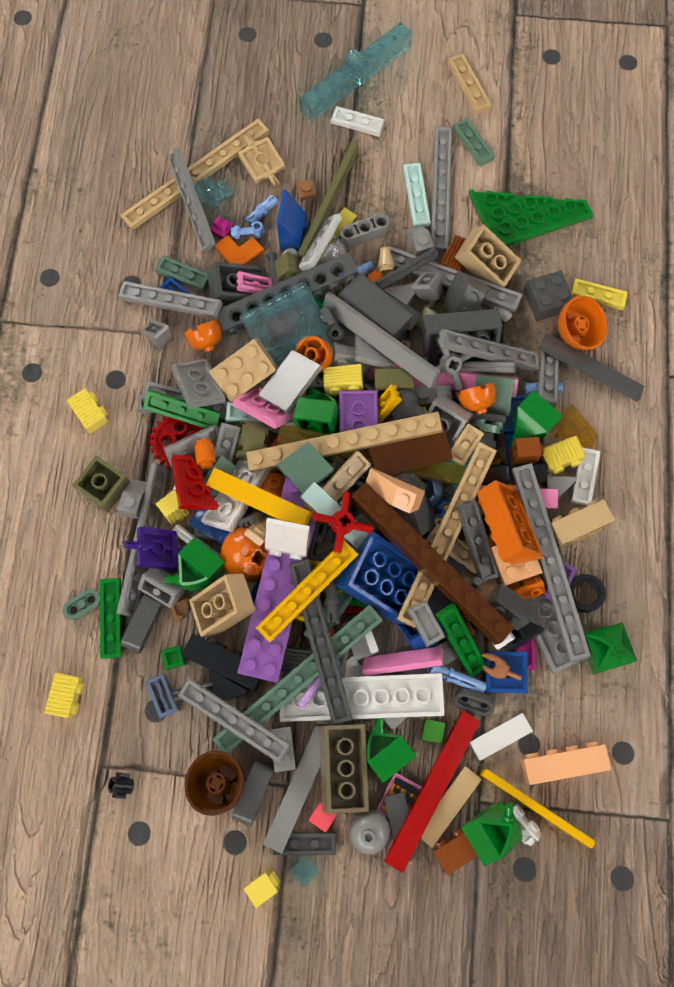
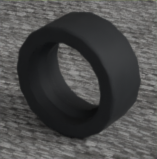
[570,574,606,613]

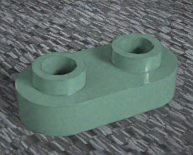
[63,589,100,620]

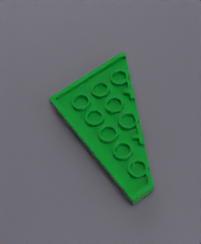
[469,189,593,247]

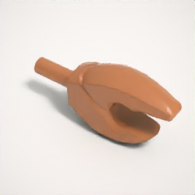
[482,653,522,681]

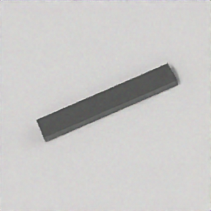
[539,333,645,402]

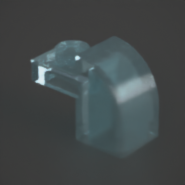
[195,177,234,210]

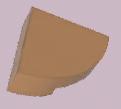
[171,597,190,623]

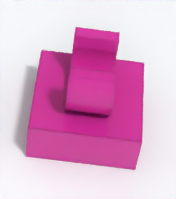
[210,216,234,239]

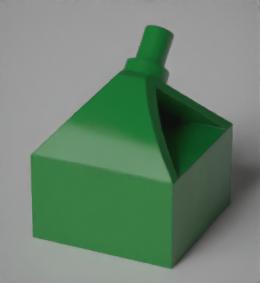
[293,387,340,438]
[509,391,563,447]
[164,537,225,592]
[584,622,637,675]
[366,718,416,783]
[461,801,524,866]

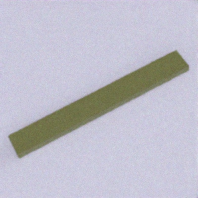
[297,141,358,261]

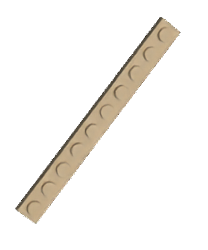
[120,119,269,231]
[246,412,443,473]
[396,442,497,628]

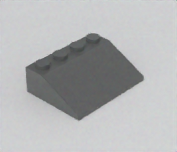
[422,309,502,367]

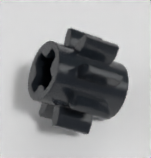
[108,772,134,799]

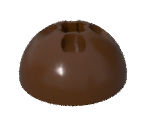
[184,750,245,816]

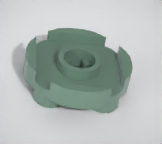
[469,419,504,435]

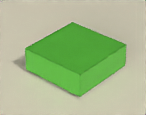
[421,719,446,744]

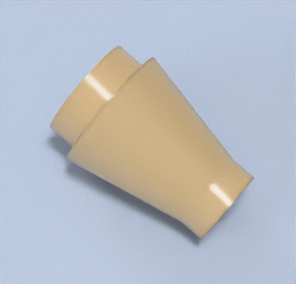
[377,247,395,275]

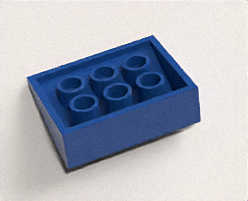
[335,531,419,624]

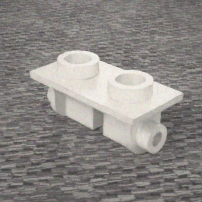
[510,801,541,846]

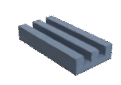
[145,673,179,719]

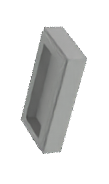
[407,600,445,647]

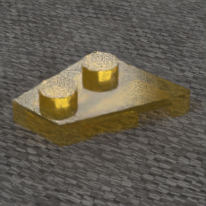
[555,404,598,449]

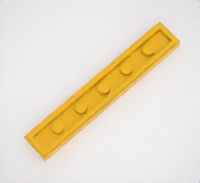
[206,468,312,526]
[256,540,359,642]
[479,769,595,849]

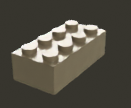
[319,724,369,814]

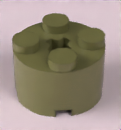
[234,420,269,460]

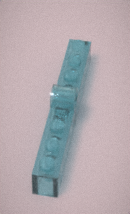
[299,22,412,121]

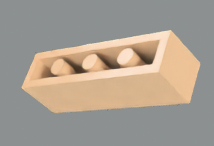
[521,741,611,785]

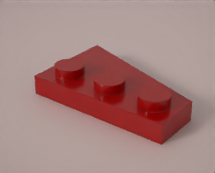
[171,455,219,510]

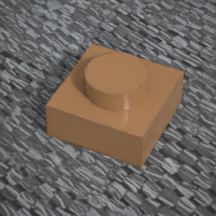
[296,179,317,201]

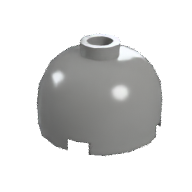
[349,809,391,855]

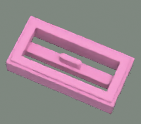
[237,271,273,294]

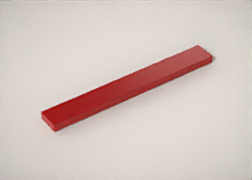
[383,711,480,873]

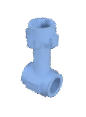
[231,221,265,239]

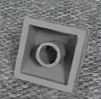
[427,394,473,449]

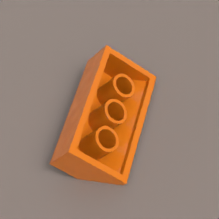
[477,480,544,565]

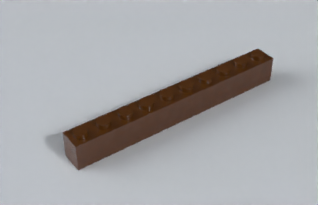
[350,482,514,645]

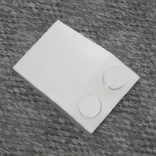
[265,518,311,561]

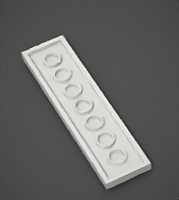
[279,673,445,722]

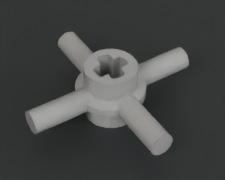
[435,337,474,391]

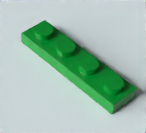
[143,389,221,428]
[100,578,122,659]
[435,603,486,677]

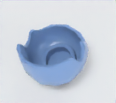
[425,478,444,507]

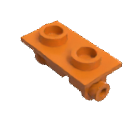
[506,575,545,600]

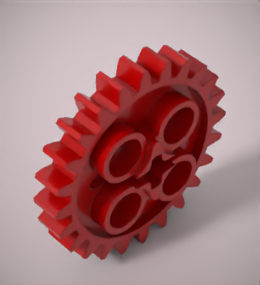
[149,416,205,469]

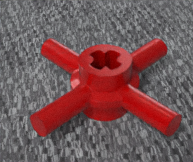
[312,492,373,554]

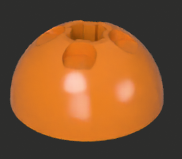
[558,295,608,350]
[221,524,267,582]

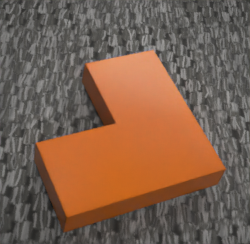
[214,235,264,265]

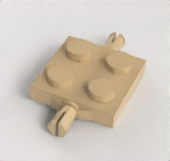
[238,133,285,187]

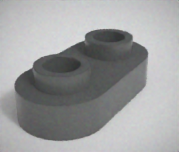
[454,688,495,716]

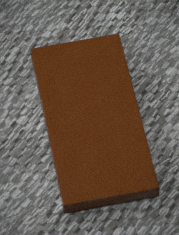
[368,421,453,476]

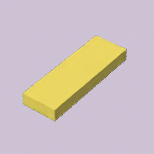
[571,278,628,310]

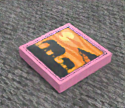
[376,773,421,817]

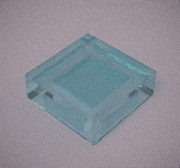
[289,855,319,887]

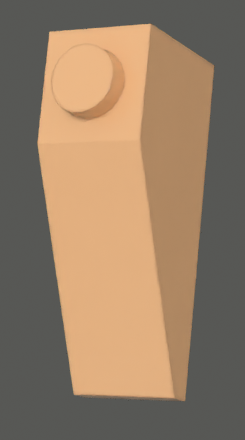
[366,468,425,513]

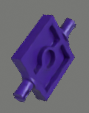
[124,526,184,570]

